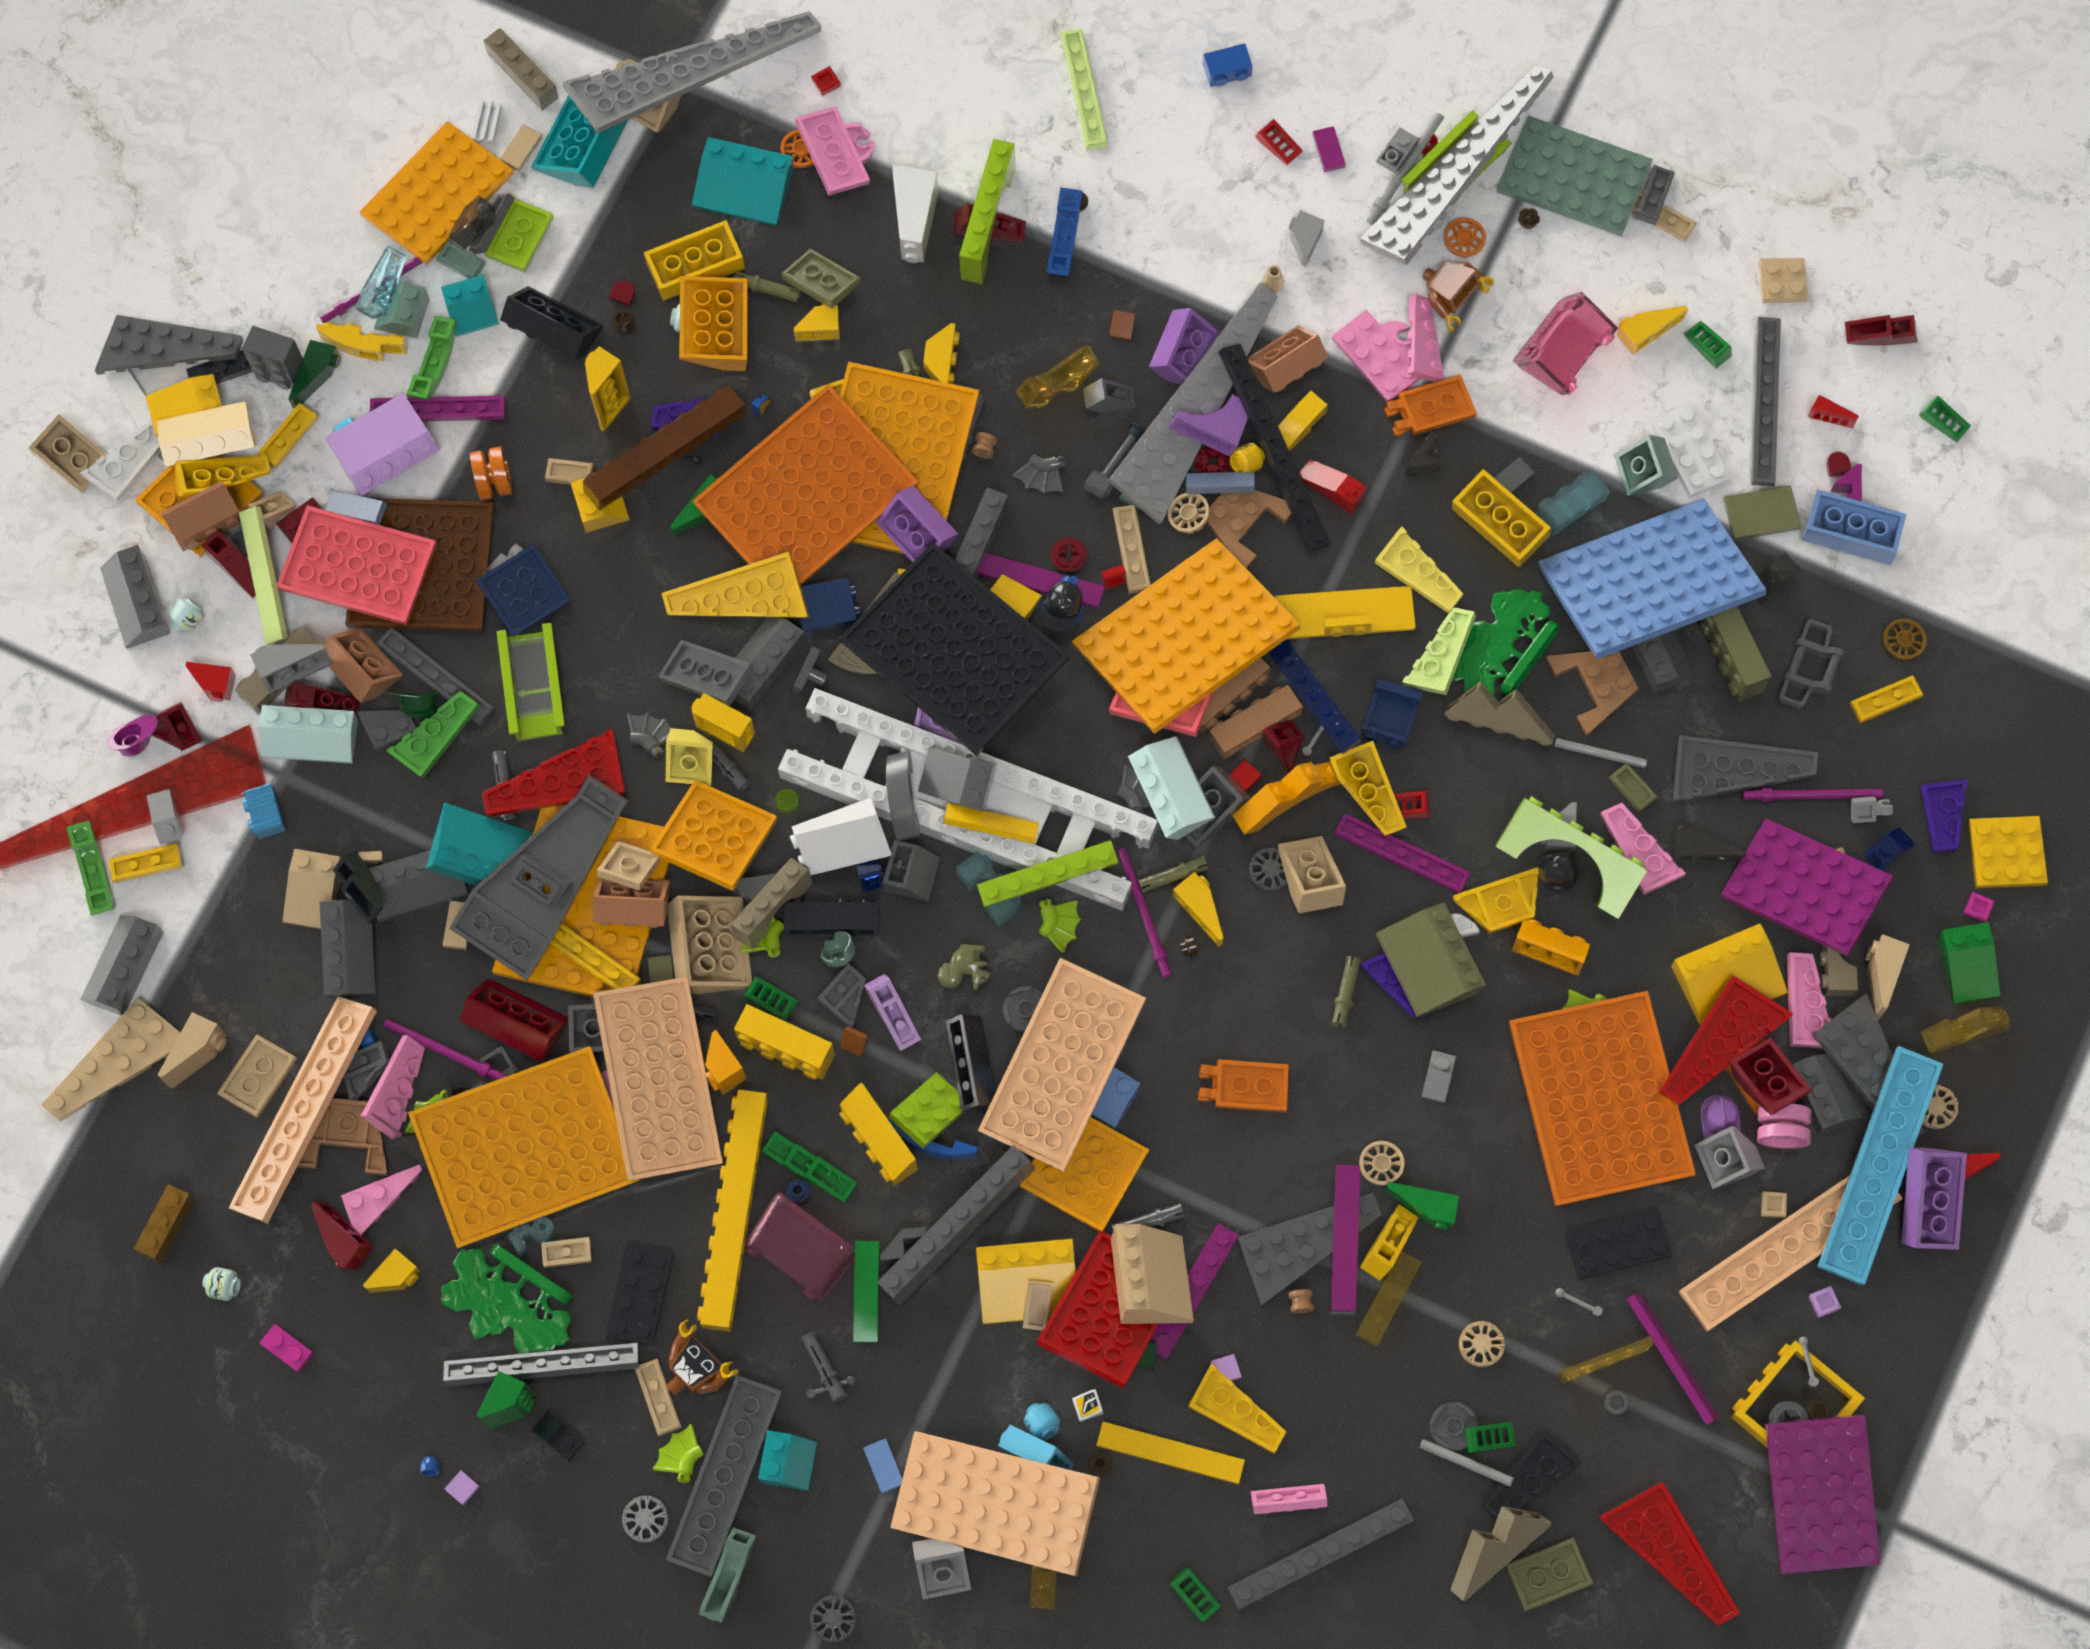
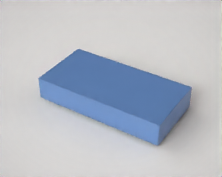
[863,1438,902,1494]

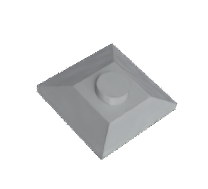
[1694,1126,1765,1189]
[912,1539,971,1600]

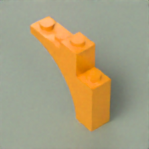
[1232,762,1341,835]

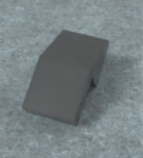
[880,1227,927,1265]

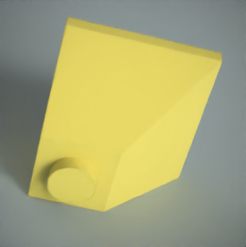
[665,728,713,786]

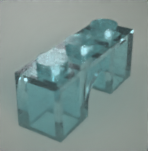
[956,851,1022,927]

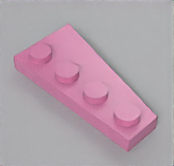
[1407,294,1444,382]
[1600,803,1686,895]
[1787,952,1831,1048]
[361,1035,425,1141]

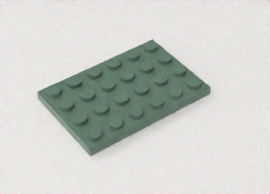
[1497,116,1653,236]

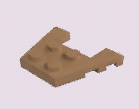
[1204,490,1292,569]
[1545,651,1638,737]
[297,1098,388,1176]

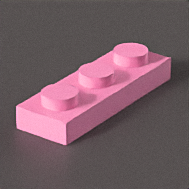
[1251,1484,1327,1514]

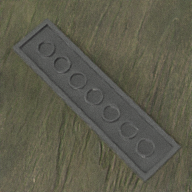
[666,1375,783,1578]

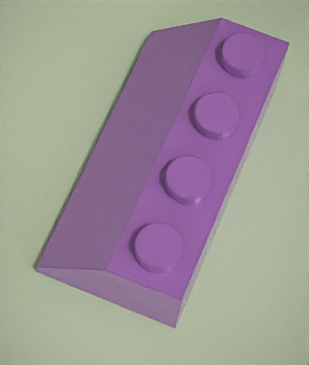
[1901,1147,1967,1250]

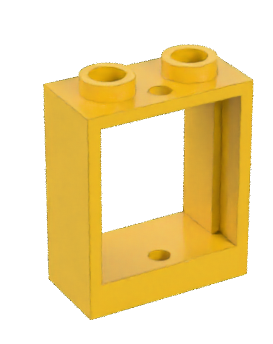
[691,693,755,753]

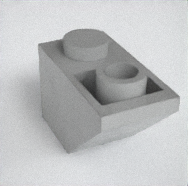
[1376,127,1418,173]

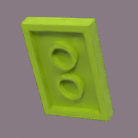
[484,199,554,273]
[888,1072,964,1149]

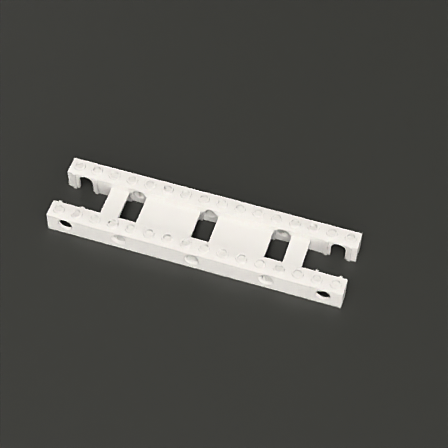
[778,688,1158,911]

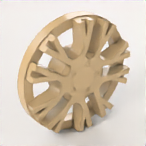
[1168,493,1210,534]
[1922,1084,1958,1129]
[1359,1141,1404,1186]
[1459,1321,1505,1367]

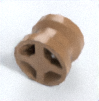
[972,432,998,459]
[1288,1289,1314,1314]

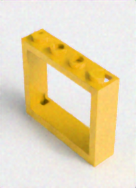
[1731,1340,1865,1448]

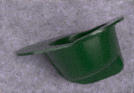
[384,692,441,718]

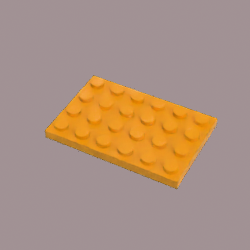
[360,121,514,265]

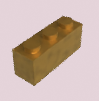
[134,1184,195,1264]

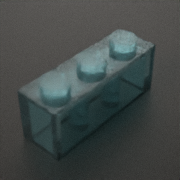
[1537,470,1610,536]

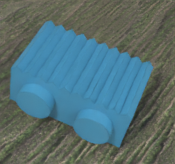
[242,783,286,839]

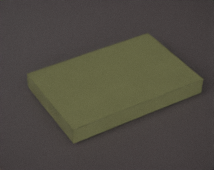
[781,248,861,309]
[1723,485,1801,541]
[1505,1537,1594,1612]

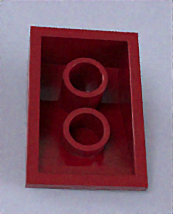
[1730,1038,1812,1116]

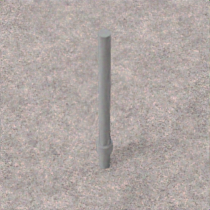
[1366,113,1444,225]

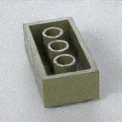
[1699,606,1772,702]

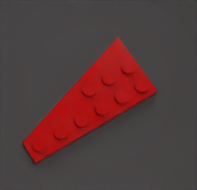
[1658,976,1794,1106]

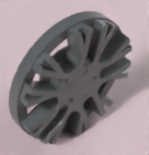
[1249,847,1287,891]
[810,1595,857,1643]

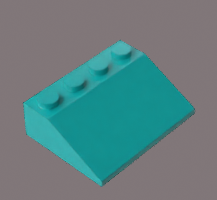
[531,95,628,188]
[692,137,795,226]
[426,803,532,886]

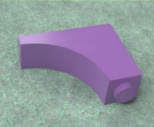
[1169,394,1248,457]

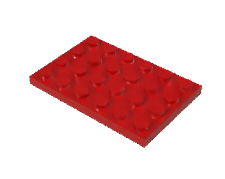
[1036,1231,1160,1389]

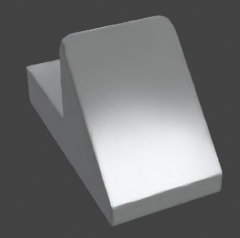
[1421,1050,1456,1103]

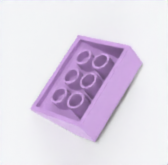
[325,393,440,496]

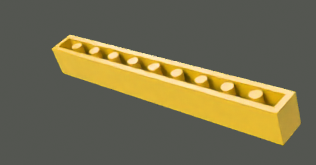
[697,1090,768,1332]

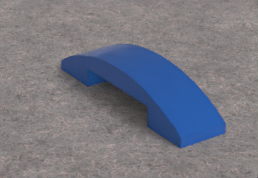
[1046,187,1082,277]
[887,1118,979,1160]

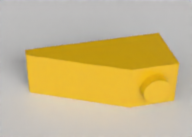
[1617,306,1688,355]
[1173,872,1223,947]
[1360,1204,1419,1281]

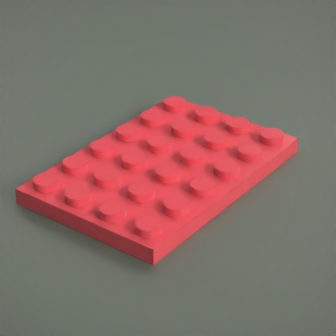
[276,505,437,626]

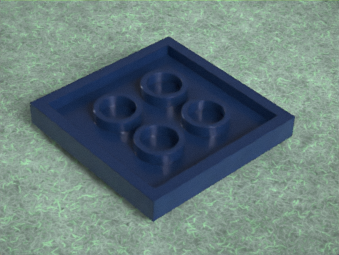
[475,544,571,638]

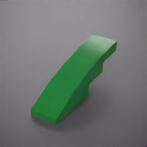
[760,1131,857,1203]
[853,1241,880,1342]

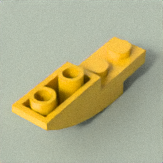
[316,323,408,361]

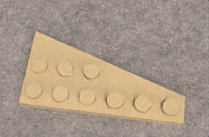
[41,998,180,1122]

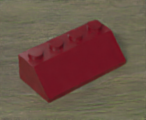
[460,978,569,1061]

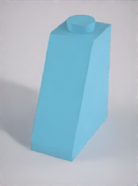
[998,1425,1074,1470]

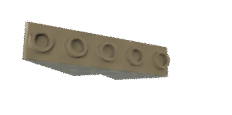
[1445,682,1555,746]
[1450,1506,1552,1601]

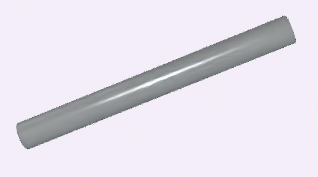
[1554,738,1647,768]
[1420,1439,1514,1487]

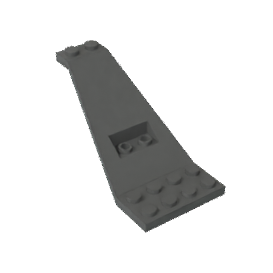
[449,776,629,980]

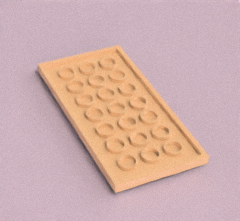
[978,958,1147,1172]
[593,977,723,1181]
[890,1431,1100,1576]

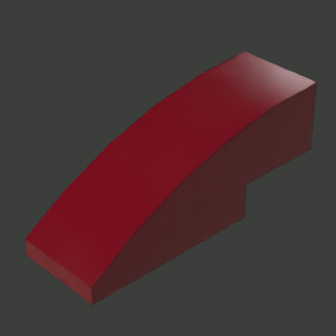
[1845,315,1918,346]

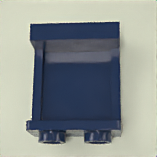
[800,578,860,638]
[1360,679,1422,749]

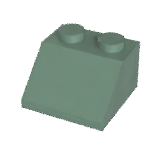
[374,283,430,338]
[1614,435,1678,496]

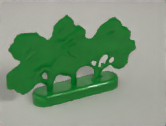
[1452,588,1560,696]
[441,1243,573,1354]

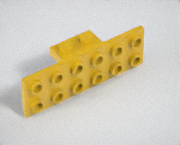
[1275,586,1415,639]

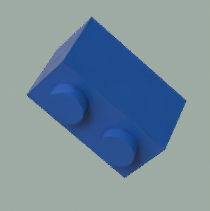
[1203,43,1253,87]

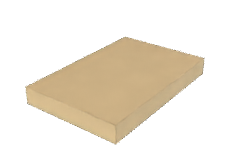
[217,1034,297,1118]

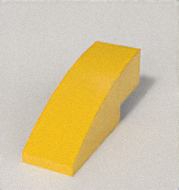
[1278,391,1327,451]

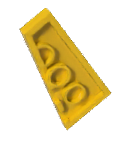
[1188,1363,1286,1454]

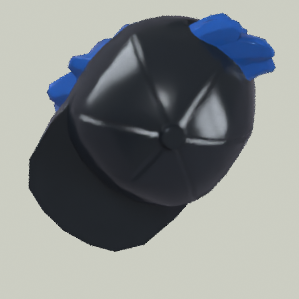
[1042,575,1084,633]

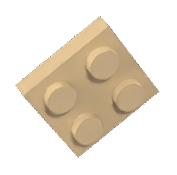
[1759,258,1808,303]
[597,841,660,891]

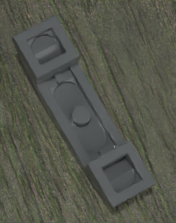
[886,750,920,841]

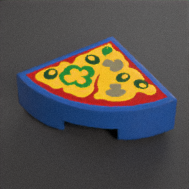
[751,394,772,417]

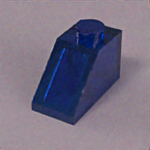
[1865,827,1915,871]
[855,859,884,893]

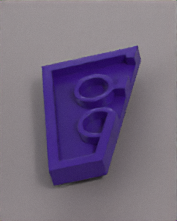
[1920,779,1968,854]

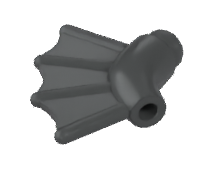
[1012,453,1066,495]
[627,713,675,758]
[1117,765,1151,815]

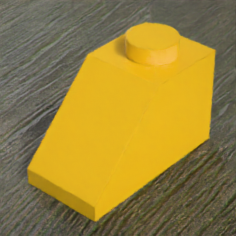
[794,304,840,341]
[363,1249,420,1293]

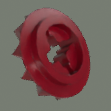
[1194,446,1230,473]
[1051,538,1087,573]

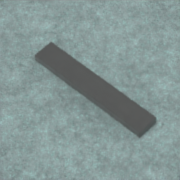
[376,628,495,727]

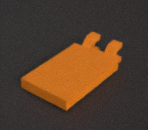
[1384,375,1477,437]
[1198,1059,1289,1113]

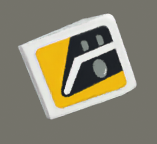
[1072,1389,1103,1422]

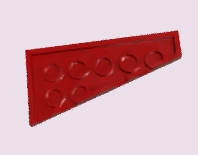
[482,728,625,817]
[1598,1482,1740,1626]

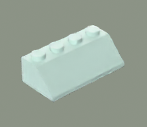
[259,705,359,764]
[1128,736,1215,840]

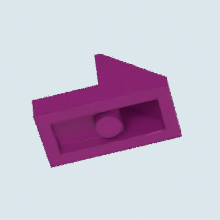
[1831,464,1862,502]

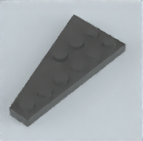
[95,315,244,375]
[1237,1193,1382,1307]

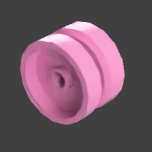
[1757,1104,1812,1149]

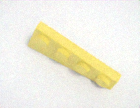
[1375,526,1463,614]

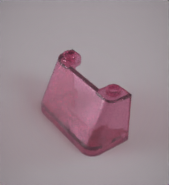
[1513,292,1618,395]
[744,1193,855,1302]

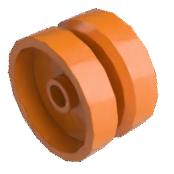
[470,446,512,501]

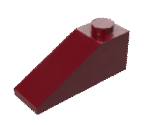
[953,203,1026,243]
[311,1202,374,1270]

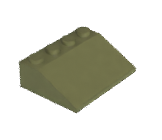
[1376,902,1486,1017]

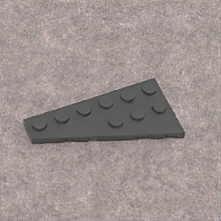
[1672,735,1818,803]
[1812,993,1924,1137]

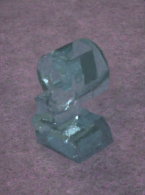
[508,1217,555,1260]

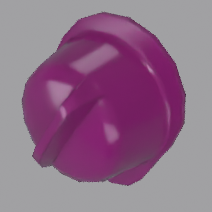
[106,715,158,757]

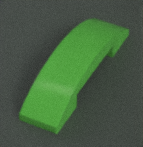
[406,316,456,400]
[66,821,114,916]

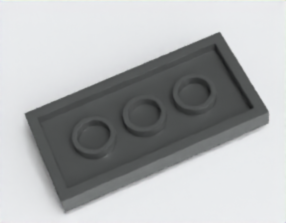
[658,640,754,706]

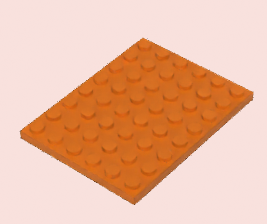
[692,384,919,586]
[1509,991,1696,1207]

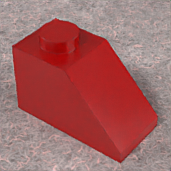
[185,661,236,702]

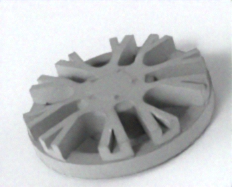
[622,1496,669,1543]

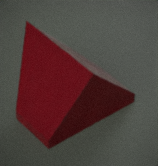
[152,702,202,751]
[1263,720,1305,773]

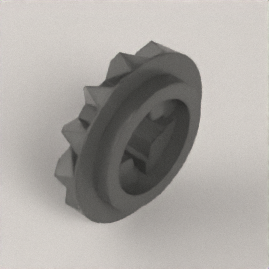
[1769,1401,1809,1423]

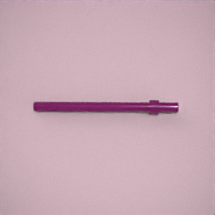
[319,257,423,324]
[1742,788,1883,802]
[1117,848,1172,979]
[384,1019,508,1080]

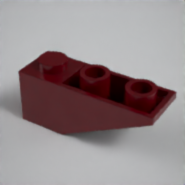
[201,530,256,599]
[283,682,360,716]

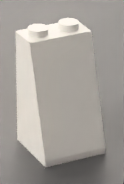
[892,165,938,263]
[790,798,892,875]

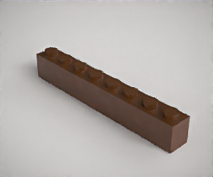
[583,386,745,511]

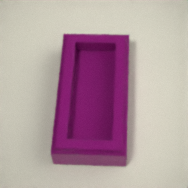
[1312,126,1346,173]

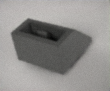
[882,840,941,902]

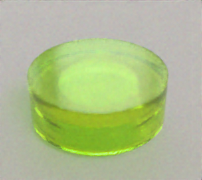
[775,789,799,813]

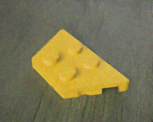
[1453,867,1539,934]

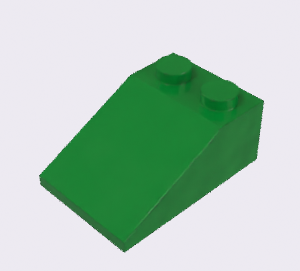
[1937,922,2000,1005]

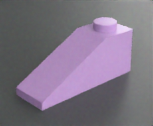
[864,974,921,1051]

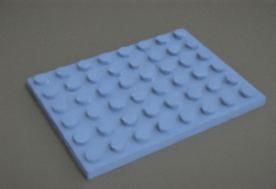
[1538,499,1766,659]

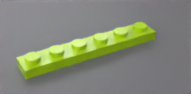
[977,840,1119,908]

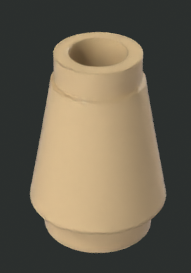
[1262,265,1284,293]

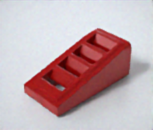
[1255,119,1303,165]
[1808,395,1859,428]
[1394,791,1430,818]

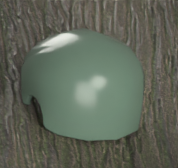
[821,931,856,968]

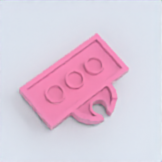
[795,106,875,196]
[1332,310,1422,402]

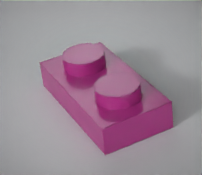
[260,1324,314,1373]

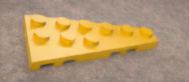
[662,552,810,618]

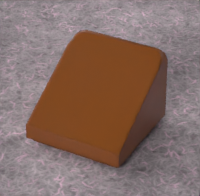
[1109,310,1135,341]
[840,1026,868,1056]

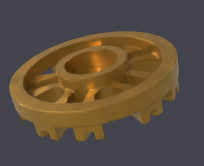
[1882,619,1927,661]

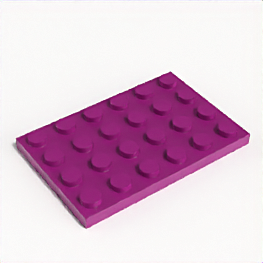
[1721,818,1893,956]
[1765,1415,1881,1574]

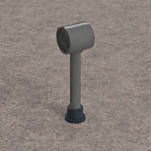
[1083,422,1146,500]

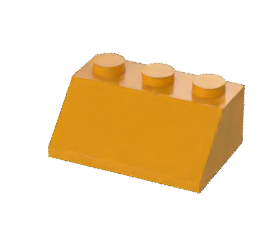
[1512,919,1590,976]

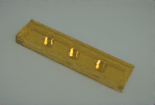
[1355,1251,1422,1347]
[1558,1336,1654,1383]

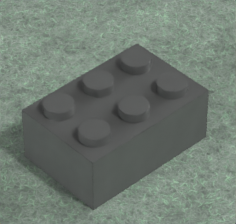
[242,325,303,390]

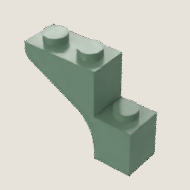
[699,1528,756,1622]

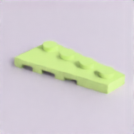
[1402,607,1476,695]

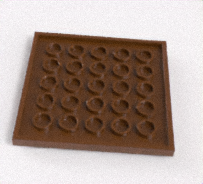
[345,498,494,632]

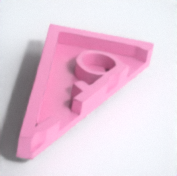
[341,1164,423,1236]

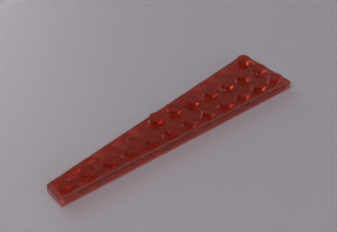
[0,724,266,870]

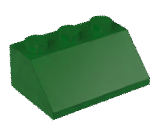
[476,1371,536,1429]

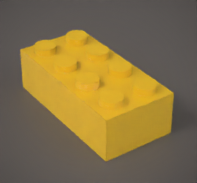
[644,220,745,301]
[1452,469,1551,568]
[734,1004,835,1080]

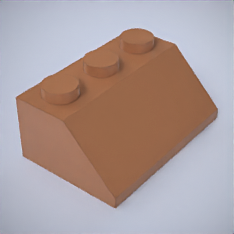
[1247,325,1329,393]
[161,481,241,552]
[324,628,403,703]
[593,877,670,928]

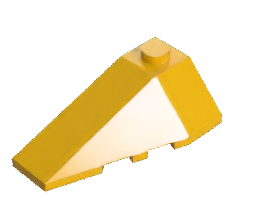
[175,455,271,496]
[1330,741,1407,836]

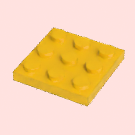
[1968,816,2048,888]

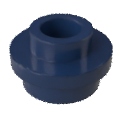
[786,1179,810,1203]

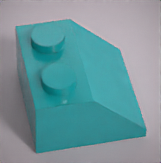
[441,274,499,337]
[758,1430,817,1491]

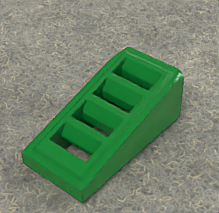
[1684,321,1732,368]
[1919,396,1971,442]
[744,976,798,1022]
[1464,1421,1516,1453]
[1168,1568,1221,1623]

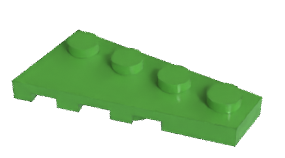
[386,691,480,778]

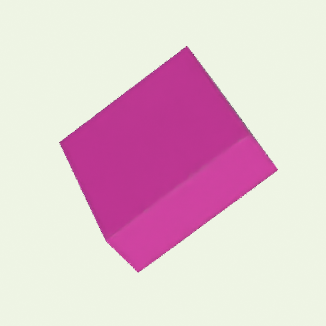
[1963,892,1995,923]

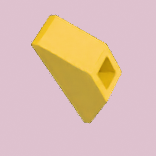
[923,323,960,384]

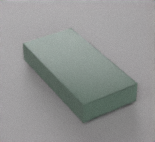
[436,241,486,279]

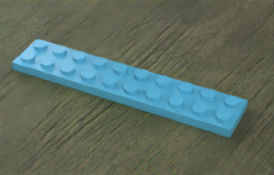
[1817,1046,1943,1286]

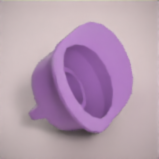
[1701,1095,1741,1140]

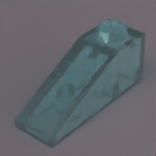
[355,246,406,319]

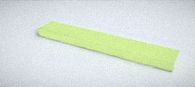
[1060,28,1108,150]
[239,506,288,645]

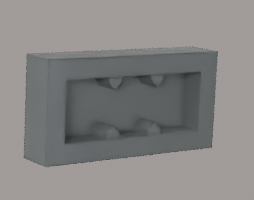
[790,646,828,695]

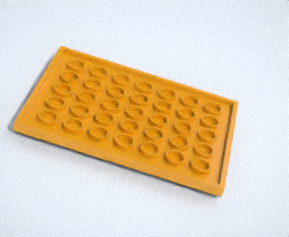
[840,362,980,554]
[1072,538,1301,734]
[492,805,670,997]
[408,1046,640,1249]

